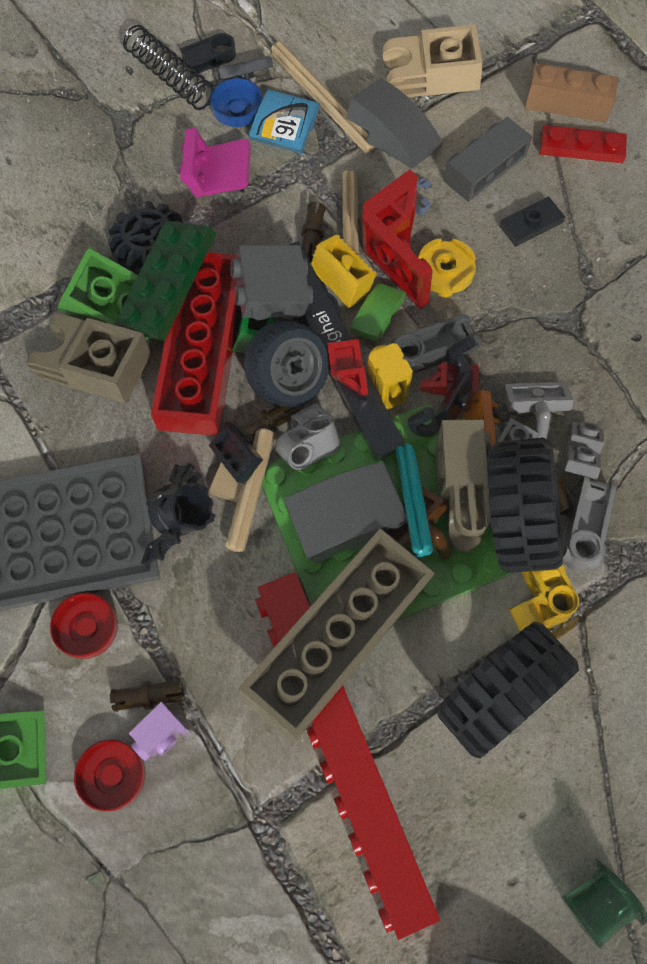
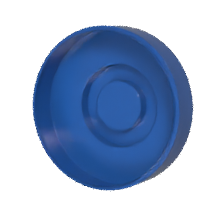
[211,78,263,127]

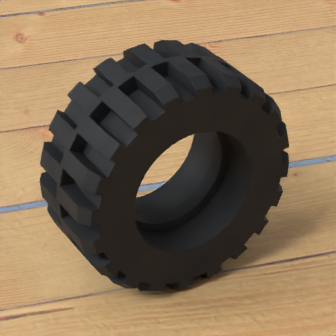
[488,437,563,573]
[437,621,579,759]

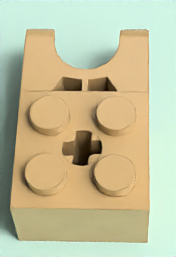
[382,24,482,97]

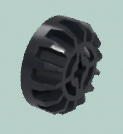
[108,201,183,275]

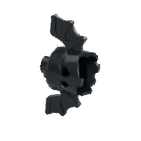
[141,462,216,567]

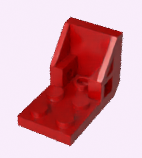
[362,169,433,310]

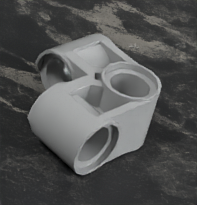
[275,403,341,470]

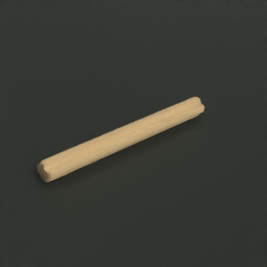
[271,41,376,154]

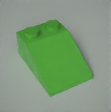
[57,248,148,341]
[0,710,46,789]

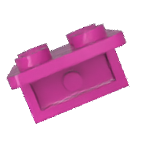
[179,127,251,198]

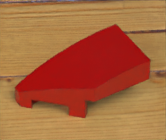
[327,339,368,396]
[420,362,479,396]

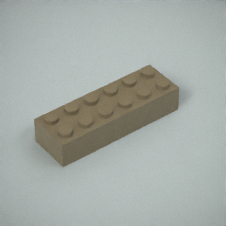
[237,529,435,746]

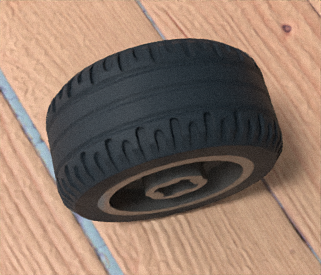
[244,321,330,407]

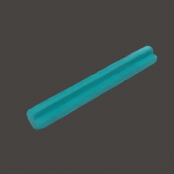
[396,443,433,557]

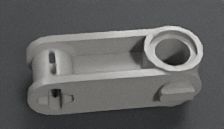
[562,476,617,572]

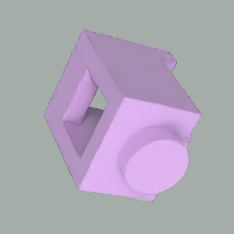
[129,702,190,761]

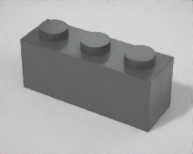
[444,116,532,202]

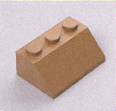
[525,63,619,123]

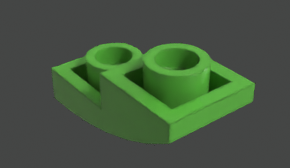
[350,283,405,342]

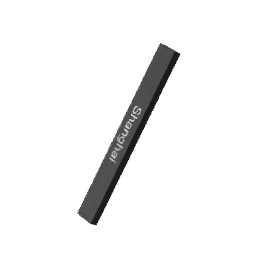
[289,241,405,461]

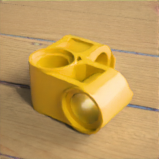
[508,565,579,632]

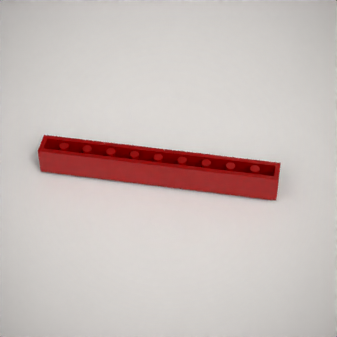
[255,572,441,940]

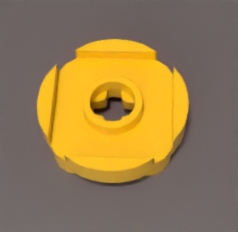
[419,238,476,298]

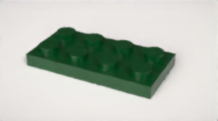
[114,221,217,341]

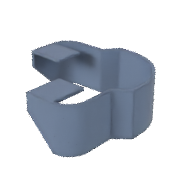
[416,178,433,215]

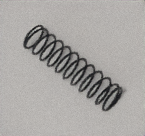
[123,24,215,110]

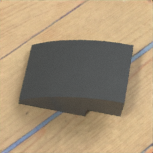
[346,78,442,169]
[284,462,408,564]

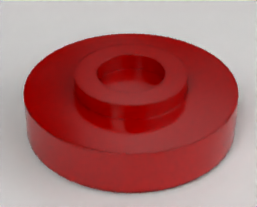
[50,593,118,659]
[74,739,146,812]

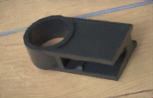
[180,33,236,75]

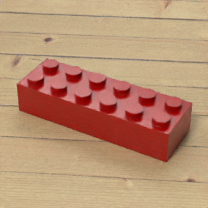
[151,252,240,436]

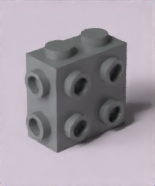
[230,245,313,320]

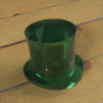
[561,858,647,949]

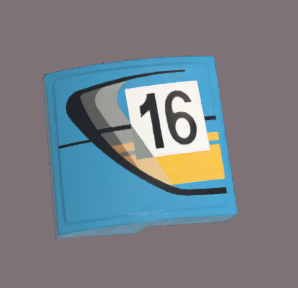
[249,89,320,154]

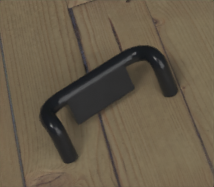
[407,336,476,438]

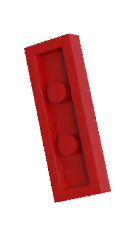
[539,125,627,164]

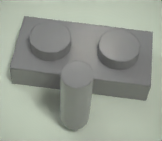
[503,382,573,439]

